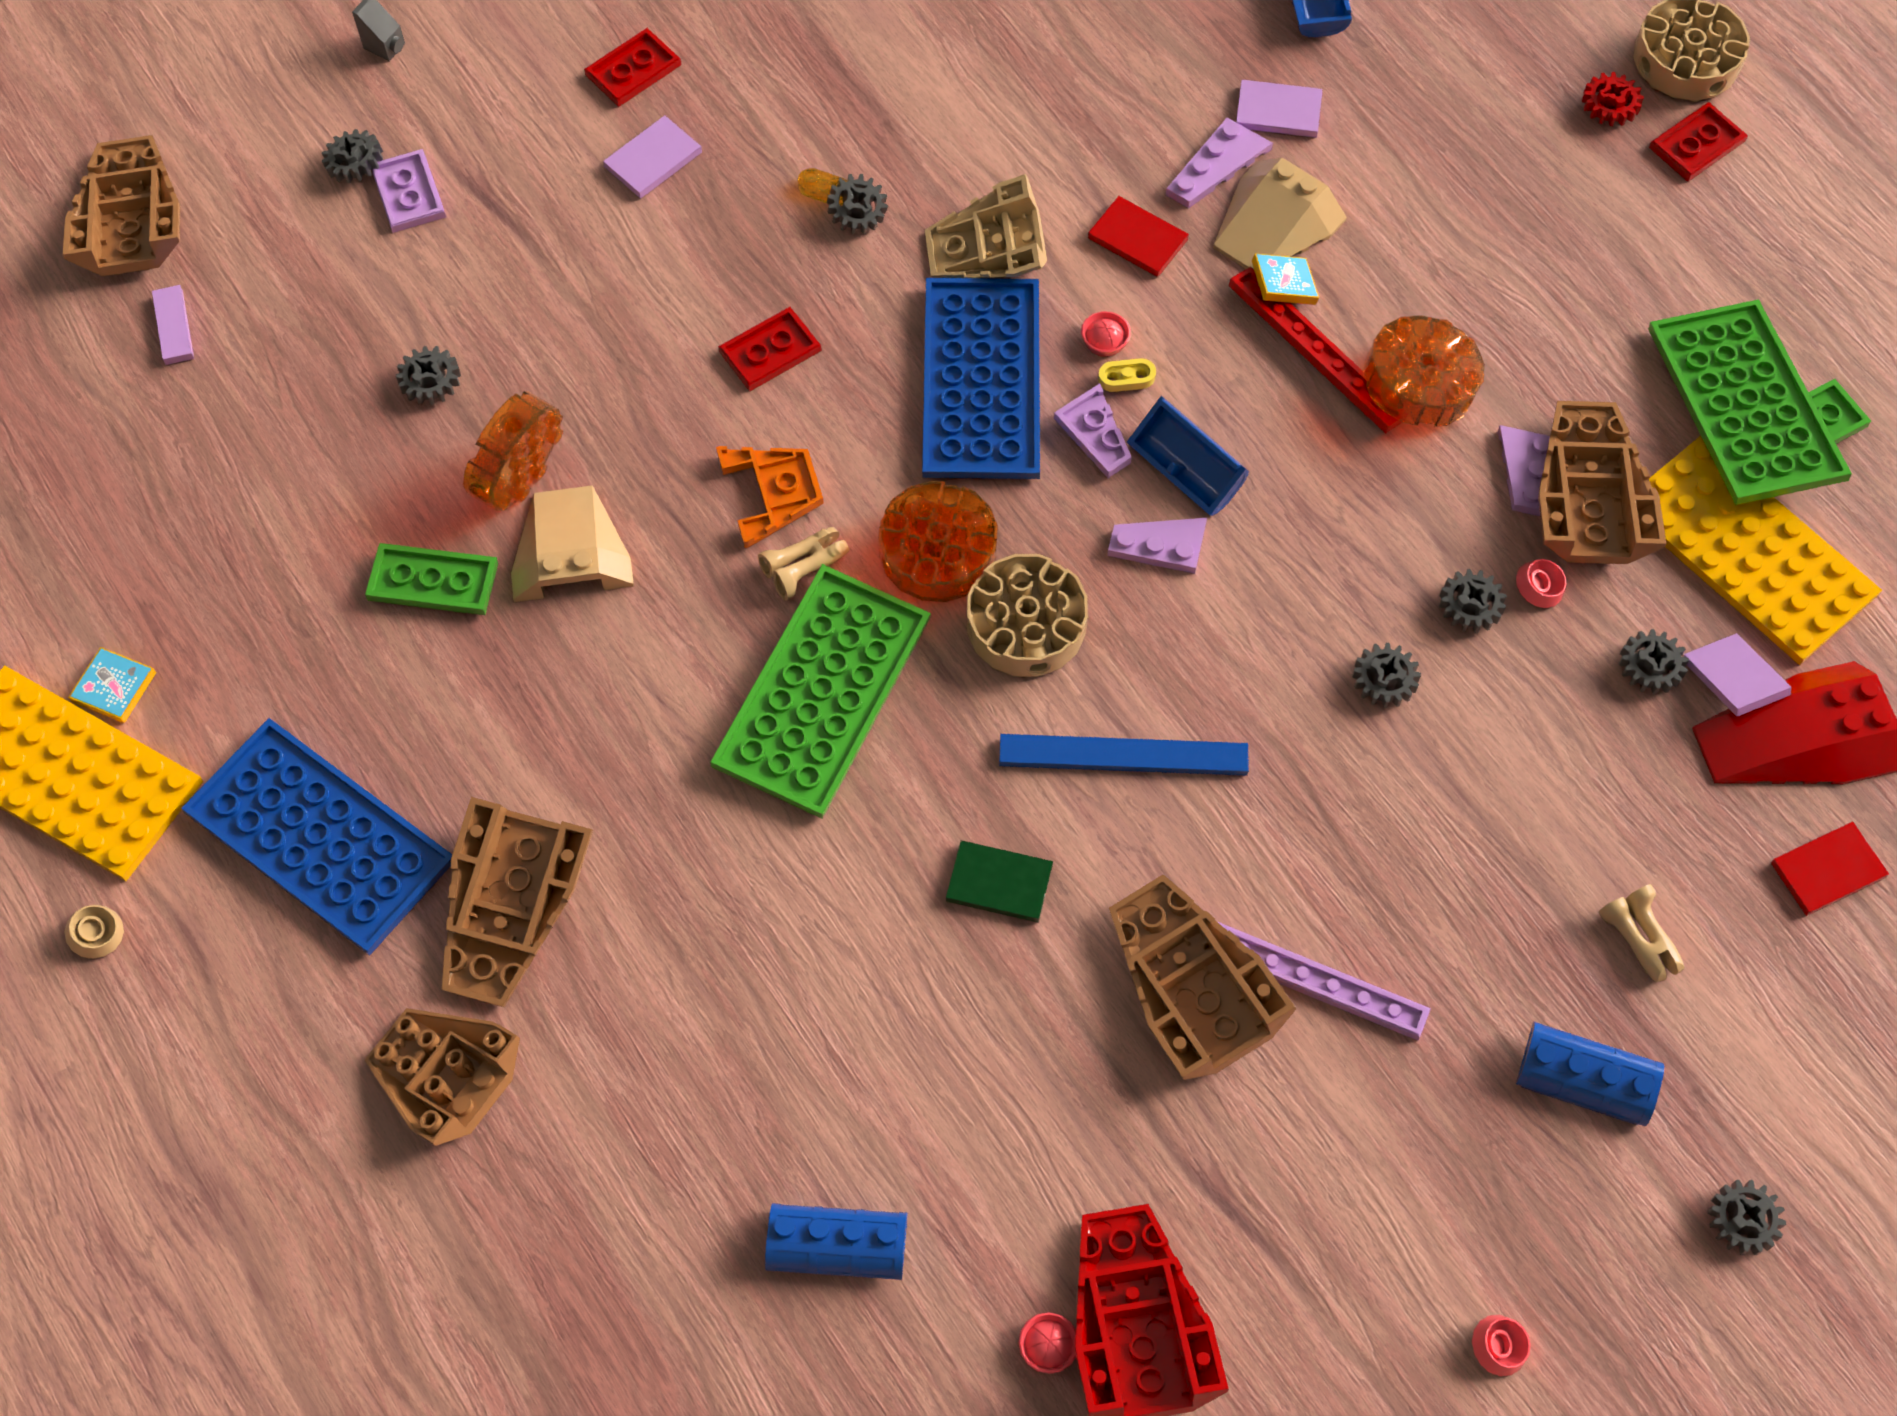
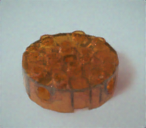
[1364,315,1485,427]
[463,391,564,511]
[878,481,998,602]

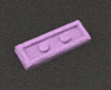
[152,285,194,365]

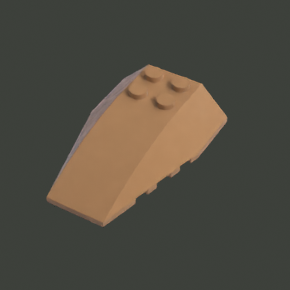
[63,135,180,276]
[1538,401,1666,564]
[442,797,593,1007]
[1109,874,1296,1080]

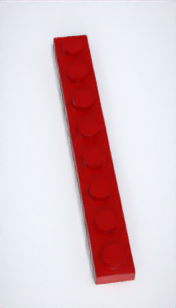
[1228,266,1409,434]

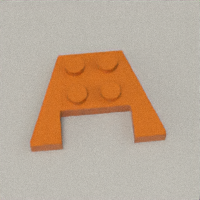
[716,446,824,548]

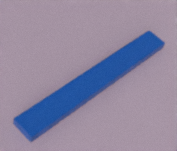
[999,734,1249,776]

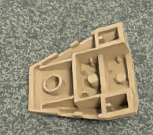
[1213,158,1347,269]
[925,174,1047,278]
[511,485,634,602]

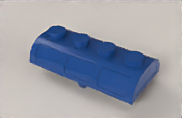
[1291,0,1352,37]
[1127,396,1249,516]
[1516,1021,1665,1126]
[765,1203,908,1280]

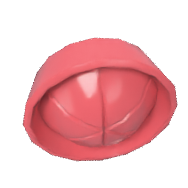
[1081,311,1131,357]
[1516,559,1567,608]
[1018,1312,1076,1374]
[1472,1315,1531,1376]

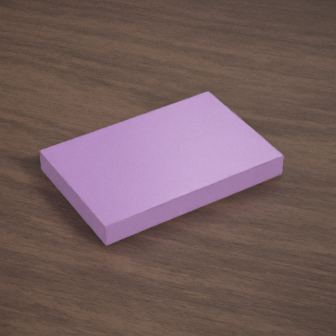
[1236,80,1322,138]
[603,115,702,199]
[371,149,446,233]
[1684,633,1792,716]

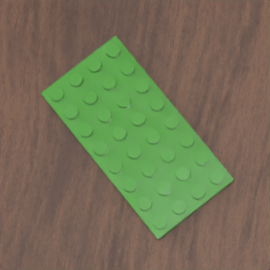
[1648,299,1852,505]
[710,564,931,819]

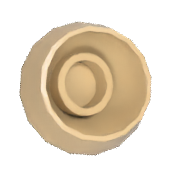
[64,905,124,959]

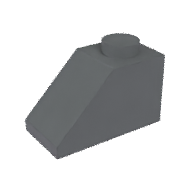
[352,0,405,62]

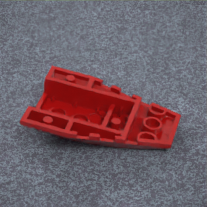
[1692,661,1897,785]
[1075,1204,1229,1416]

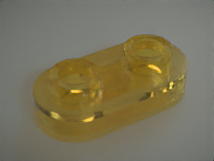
[798,168,847,206]

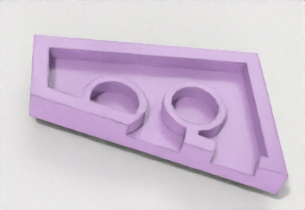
[1054,383,1132,478]
[1498,425,1550,516]
[1107,518,1207,574]

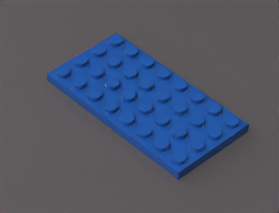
[922,278,1040,479]
[181,718,452,956]

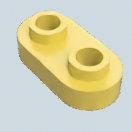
[1098,358,1156,392]

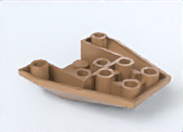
[365,1008,520,1146]

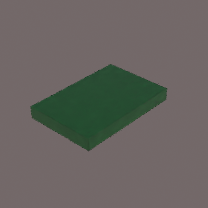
[946,840,1053,923]

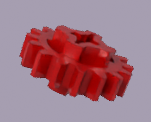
[1582,72,1644,127]

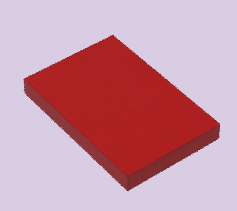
[584,28,682,107]
[1649,102,1748,182]
[1088,196,1189,277]
[718,307,822,392]
[1771,821,1889,916]

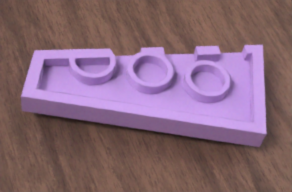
[1166,118,1273,208]

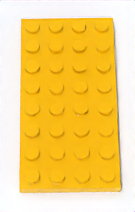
[1649,436,1882,665]
[0,665,204,881]

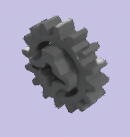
[322,129,383,183]
[827,174,888,234]
[396,346,461,405]
[1439,569,1507,633]
[1619,629,1689,695]
[1352,643,1421,708]
[1708,1180,1786,1255]

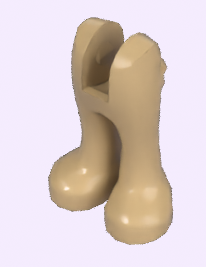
[757,527,849,601]
[1598,884,1684,983]

